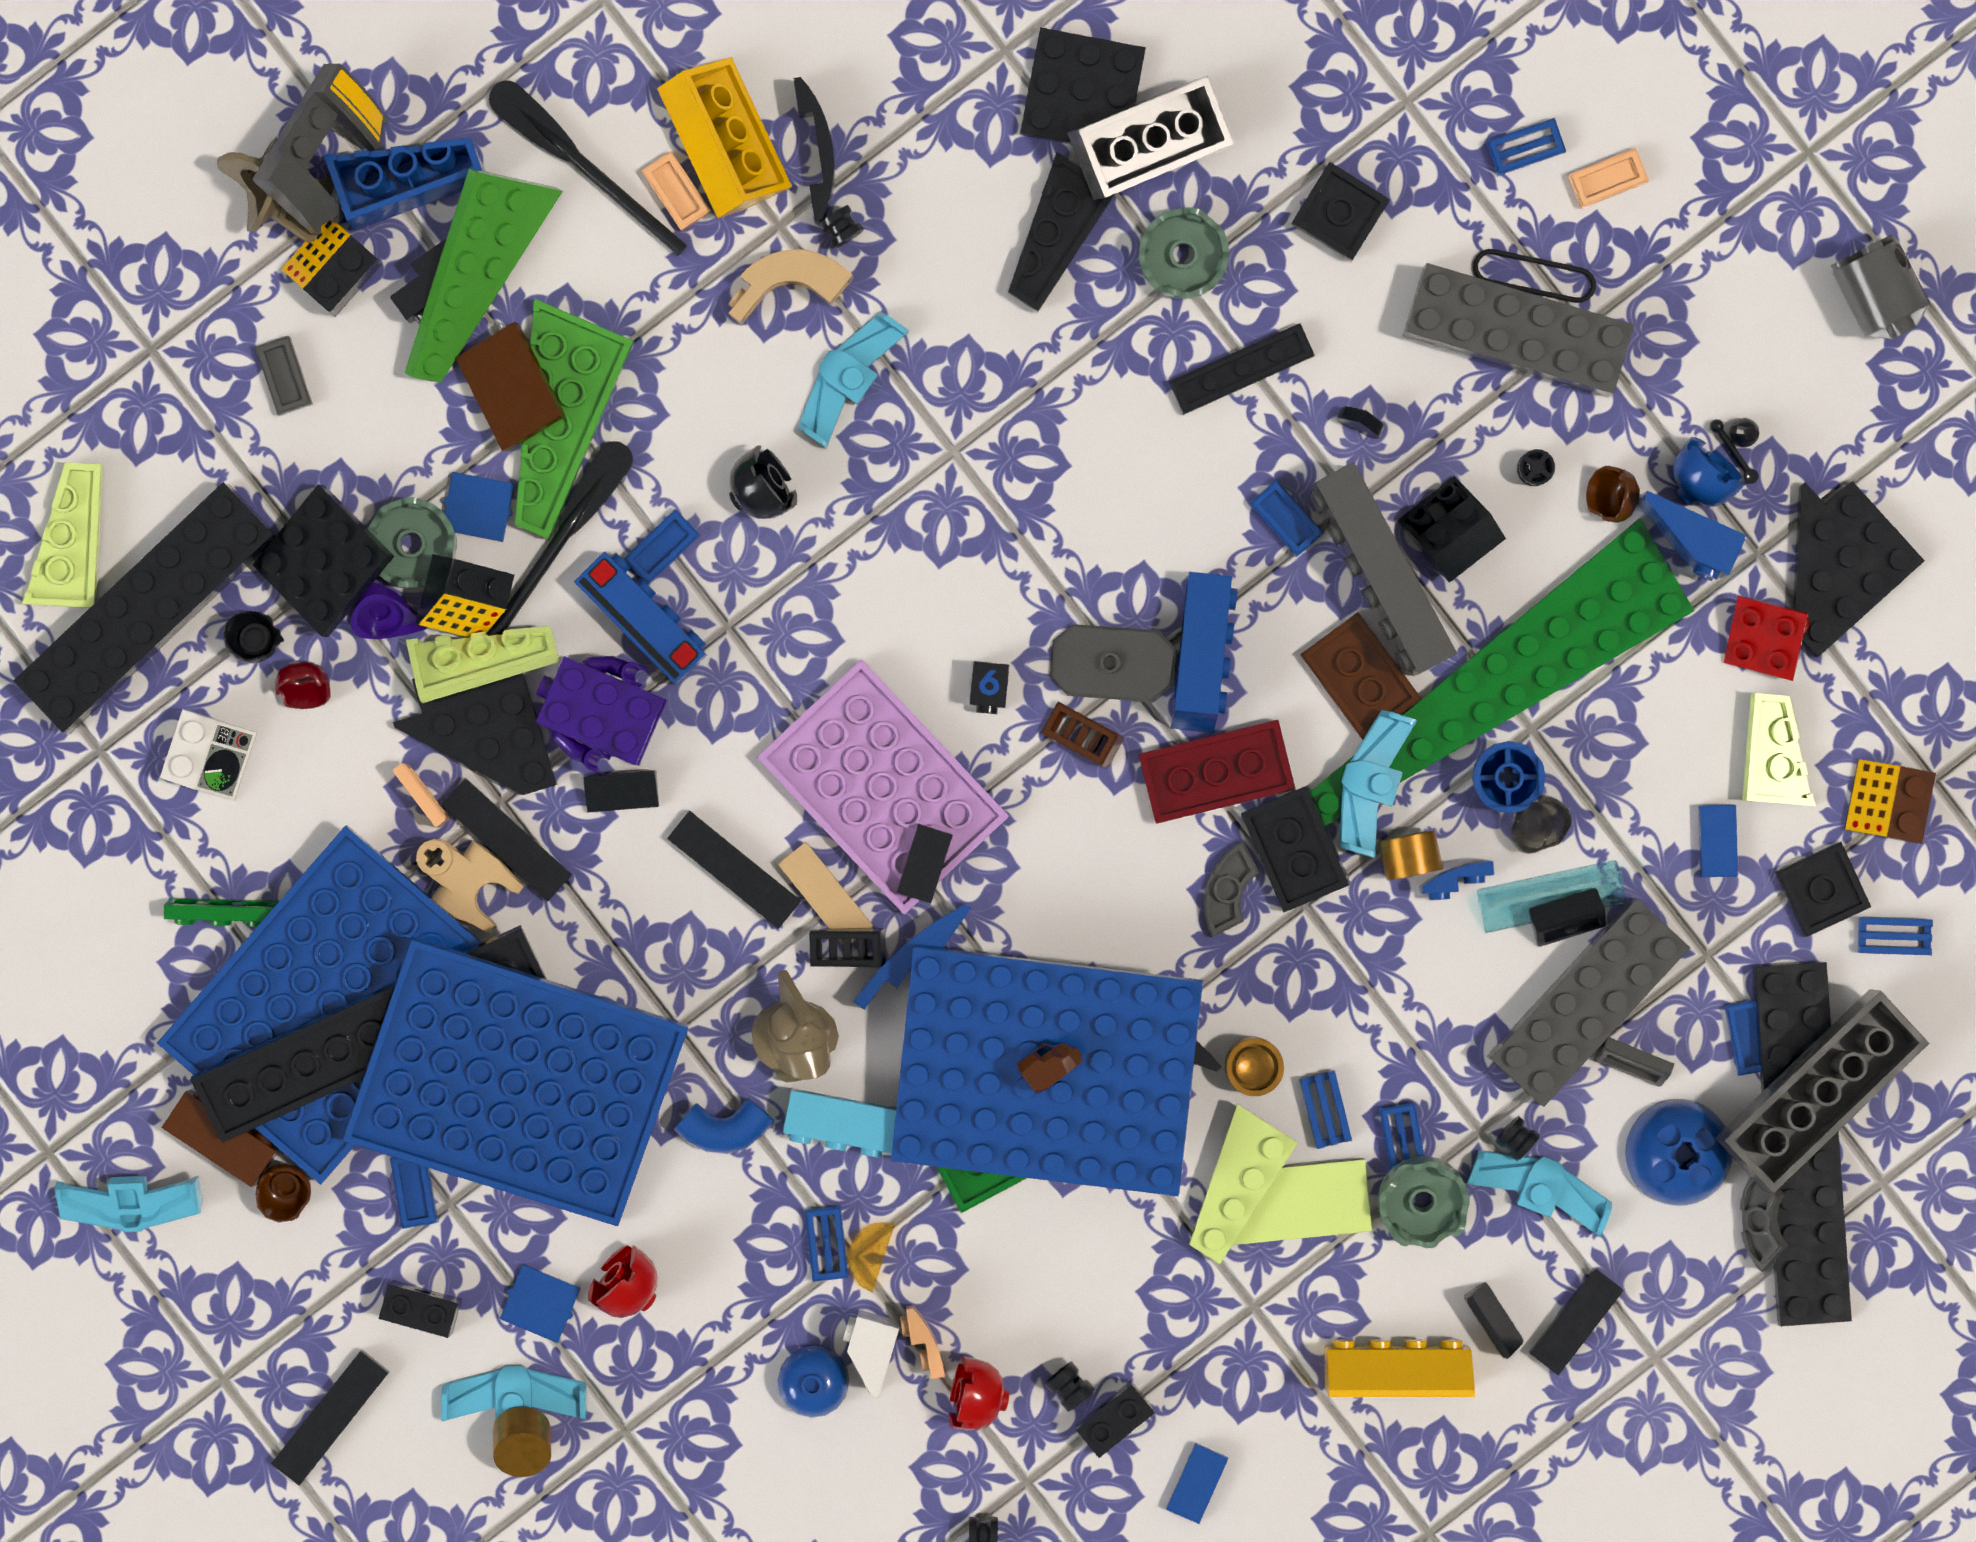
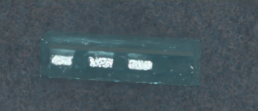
[1477,861,1626,933]

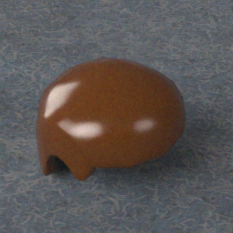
[1586,466,1640,523]
[255,1163,311,1223]

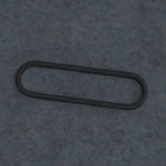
[1473,249,1596,303]

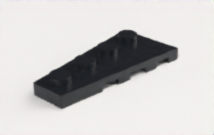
[1008,152,1115,312]

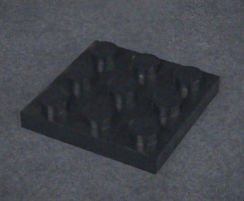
[1020,27,1146,145]
[253,484,395,637]

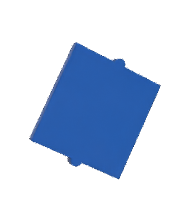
[443,472,515,542]
[500,1264,581,1343]

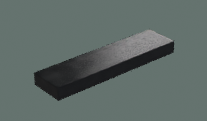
[1169,323,1315,415]
[442,778,573,901]
[667,810,801,929]
[271,1350,390,1486]

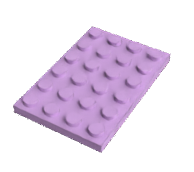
[756,659,1009,915]

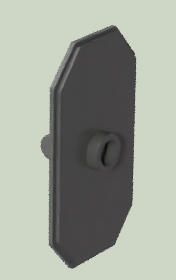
[1050,624,1177,703]

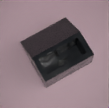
[1398,476,1506,583]

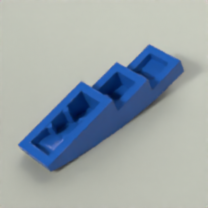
[853,904,971,1010]

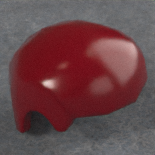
[275,660,331,709]

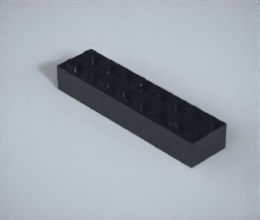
[13,482,277,734]

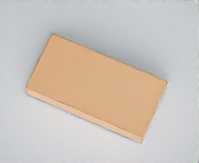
[1568,148,1649,209]
[641,151,711,232]
[392,763,450,828]

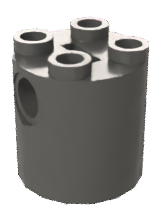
[1831,234,1931,340]

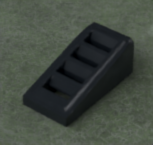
[809,928,886,967]

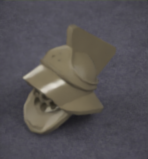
[217,137,334,243]
[752,970,839,1083]

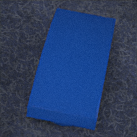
[1419,861,1494,900]

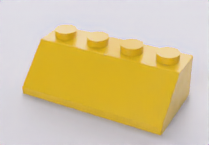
[657,57,792,218]
[1325,1339,1475,1397]

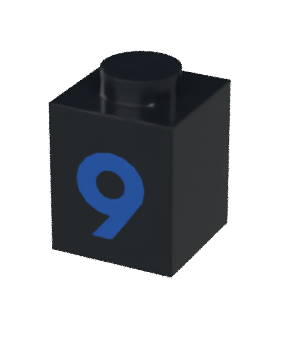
[969,661,1010,715]

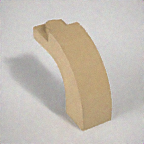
[728,249,854,326]

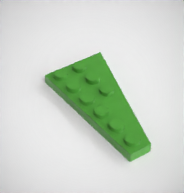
[404,168,563,383]
[515,298,634,539]

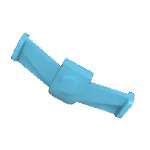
[797,311,909,449]
[1339,710,1418,858]
[1465,1150,1612,1237]
[54,1176,203,1232]
[441,1366,587,1422]

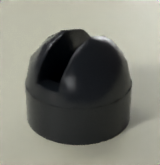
[1729,418,1759,448]

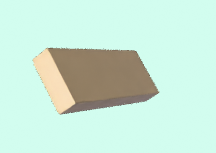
[778,842,873,945]

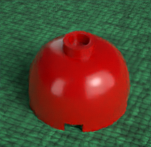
[588,1245,658,1318]
[948,1356,1009,1431]

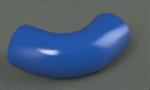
[674,1098,775,1154]

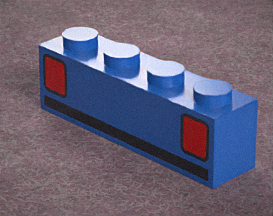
[574,551,707,685]

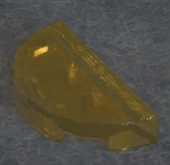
[848,1222,895,1292]

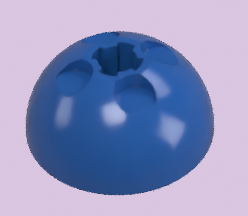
[1625,1099,1732,1206]

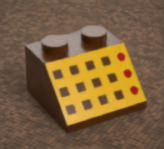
[1844,759,1936,844]

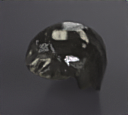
[1510,793,1572,854]

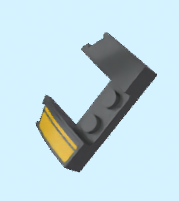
[252,63,388,235]

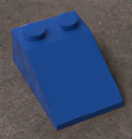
[1638,491,1747,581]

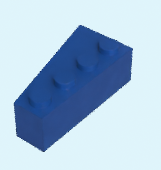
[323,138,486,231]
[1170,571,1238,733]

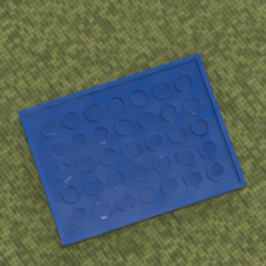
[157,825,482,1185]
[342,937,688,1227]
[891,945,1203,1197]

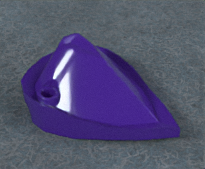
[347,583,427,639]

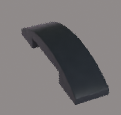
[793,77,835,225]

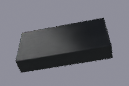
[897,824,953,903]

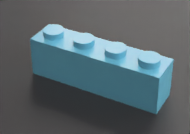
[783,1088,910,1164]

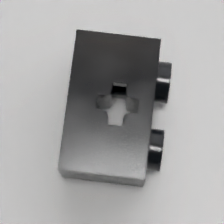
[378,1280,462,1338]
[1075,1380,1155,1458]

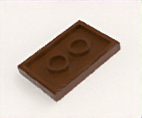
[455,322,566,452]
[1300,612,1422,741]

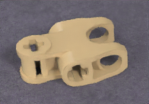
[416,839,525,933]

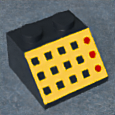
[281,219,383,317]
[415,554,515,638]

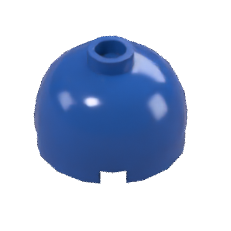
[1673,437,1746,507]
[1472,741,1546,813]
[777,1344,850,1418]

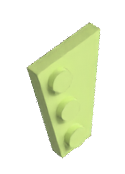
[1742,693,1815,806]

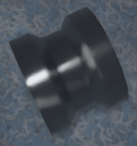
[819,205,864,249]
[1517,449,1555,487]
[1495,1116,1540,1161]
[969,1517,998,1542]

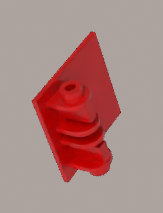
[1724,595,1810,681]

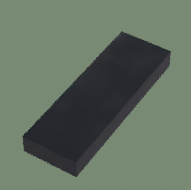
[1529,1267,1624,1376]

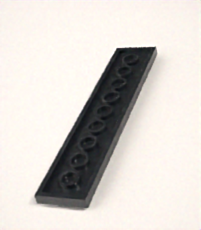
[190,925,547,1143]
[1753,962,1852,1327]

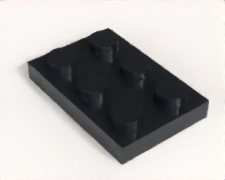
[1241,785,1351,912]

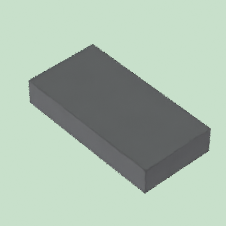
[255,336,313,416]
[1594,1037,1674,1087]

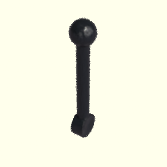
[1710,419,1759,484]

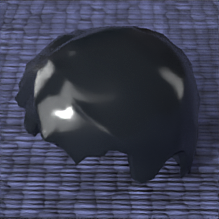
[223,611,284,664]

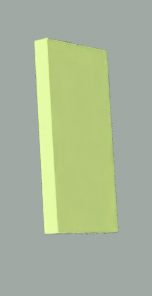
[1233,1159,1372,1245]

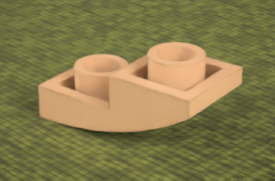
[900,1305,945,1379]

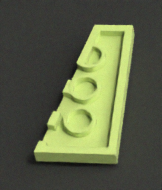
[22,462,103,608]
[406,626,560,703]
[1189,1104,1298,1264]

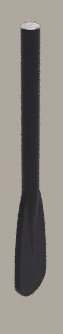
[489,80,687,256]
[486,441,633,636]

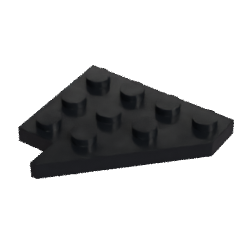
[1793,481,1925,658]
[393,673,558,795]

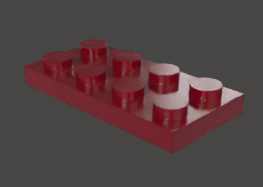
[1138,720,1296,824]

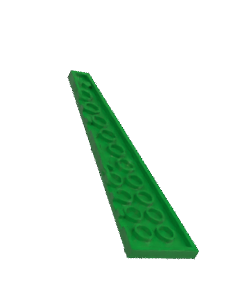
[1311,518,1695,826]

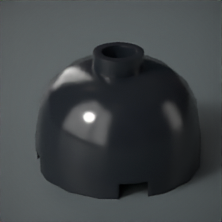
[729,445,797,519]

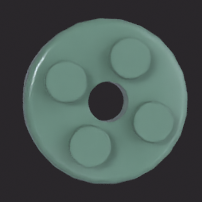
[1139,207,1229,300]
[367,497,457,588]
[1378,1156,1470,1248]

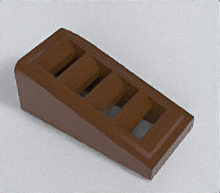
[1041,701,1124,768]

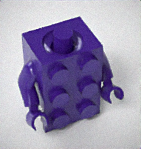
[536,656,668,774]

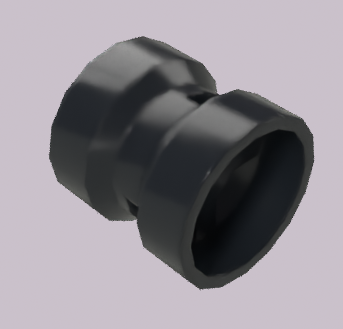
[1045,1361,1095,1412]

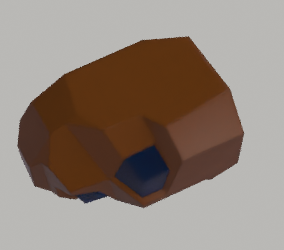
[1017,1042,1082,1094]

